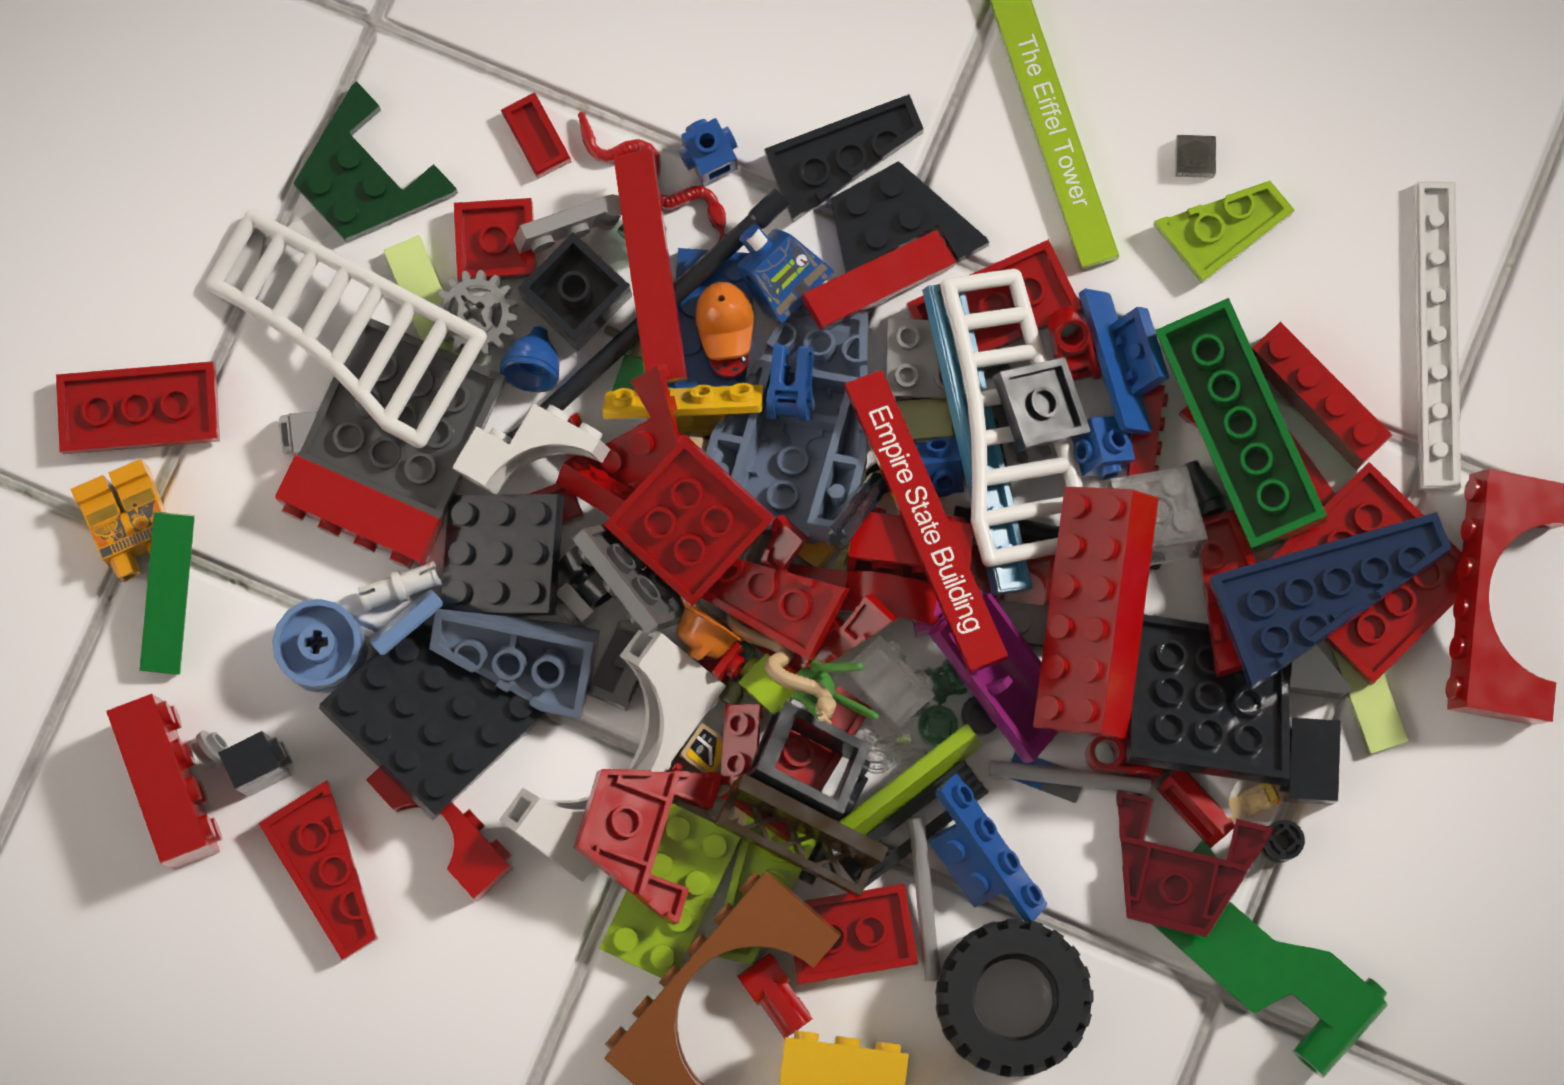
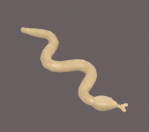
[727,614,836,725]

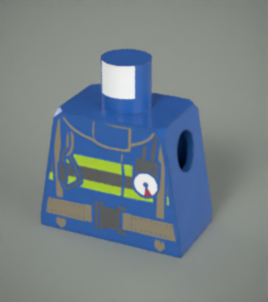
[737,225,834,324]

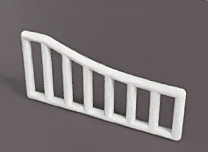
[205,210,487,448]
[940,269,1083,567]

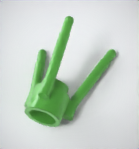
[793,660,878,720]

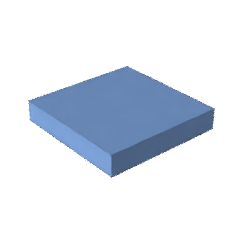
[368,588,443,655]

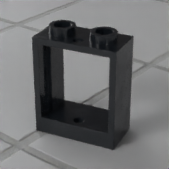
[747,701,871,820]

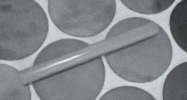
[989,760,1152,795]
[908,817,940,981]

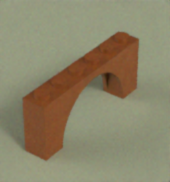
[604,869,841,1085]

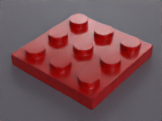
[603,435,775,607]

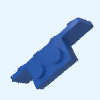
[1079,288,1170,435]
[929,774,1047,922]

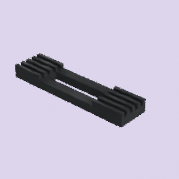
[838,760,989,889]

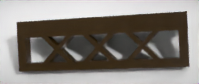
[714,773,889,897]

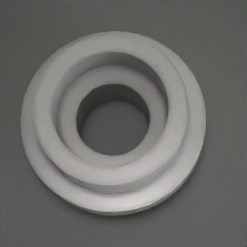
[192,730,228,769]

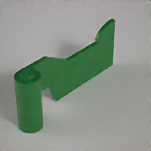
[1152,840,1388,1078]

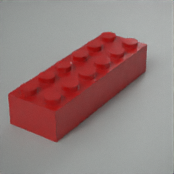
[1033,486,1159,740]

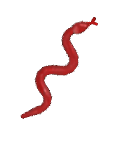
[578,112,727,242]

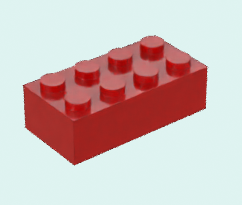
[106,693,222,869]

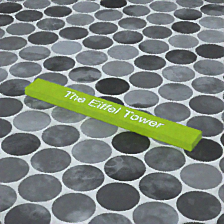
[989,0,1119,270]

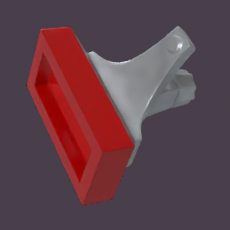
[1156,770,1240,848]

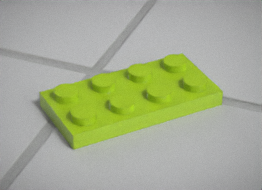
[599,803,741,978]

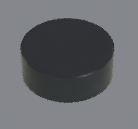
[961,696,997,736]

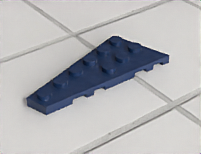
[1209,512,1452,691]

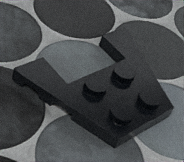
[831,161,989,314]

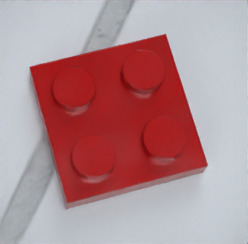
[454,198,536,282]

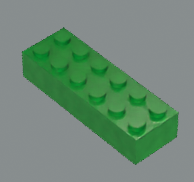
[1155,297,1327,554]

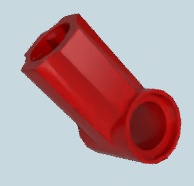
[737,952,813,1039]

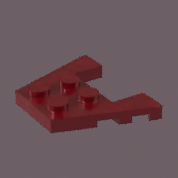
[1116,790,1273,938]

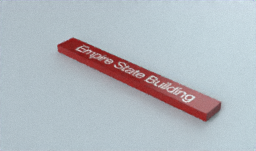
[844,369,1008,674]

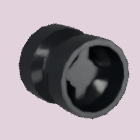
[1262,820,1305,863]

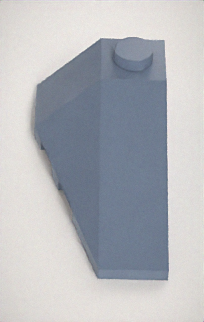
[429,609,600,719]

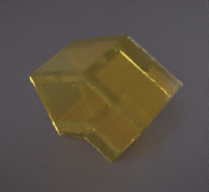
[1237,783,1282,818]

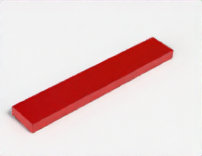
[613,149,688,383]

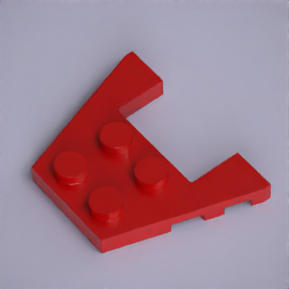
[565,362,684,491]
[741,515,898,674]
[573,769,723,925]

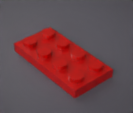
[906,239,1082,352]
[56,361,220,455]

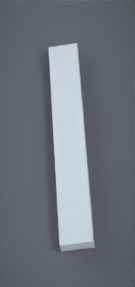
[1414,181,1461,491]

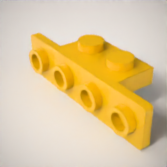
[602,383,764,436]

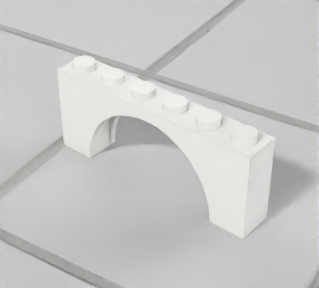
[499,630,726,882]

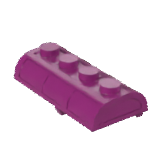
[928,589,1058,764]

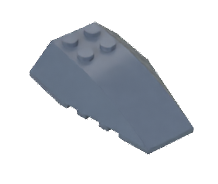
[706,303,868,544]

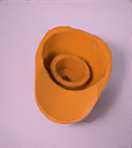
[695,282,754,360]

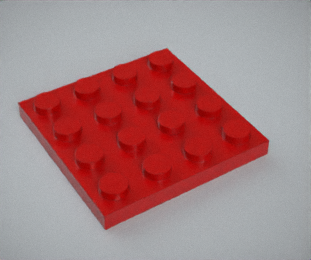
[1270,462,1462,686]

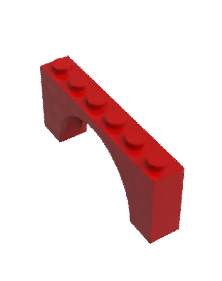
[1445,468,1564,725]

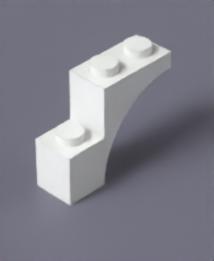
[452,404,610,495]

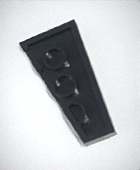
[764,94,924,223]

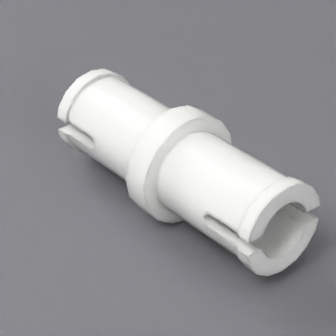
[358,561,442,611]

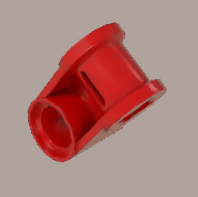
[1048,308,1101,381]
[1084,737,1163,777]

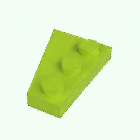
[1153,180,1295,284]

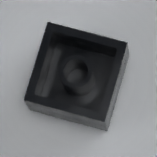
[518,232,632,351]

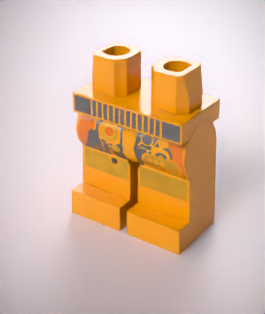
[70,459,166,582]

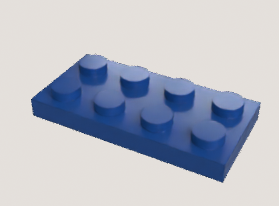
[667,248,753,389]

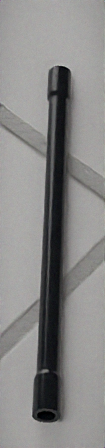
[506,188,790,439]

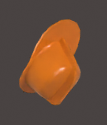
[676,596,742,660]

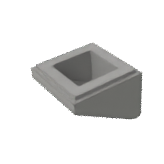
[279,411,317,455]

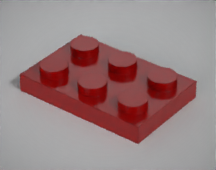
[793,883,918,985]

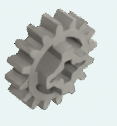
[434,270,520,356]

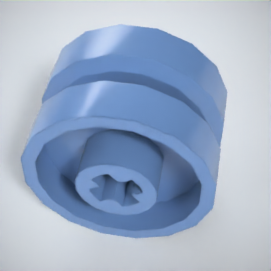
[272,599,368,694]

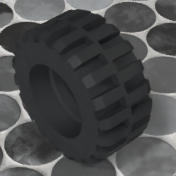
[935,919,1094,1077]

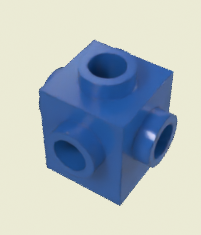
[678,118,738,186]
[1072,416,1136,480]
[915,437,965,497]

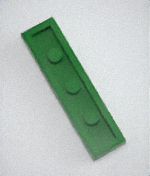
[139,511,195,675]

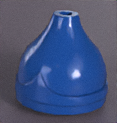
[500,326,560,392]

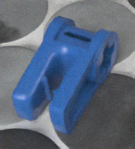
[766,344,814,422]

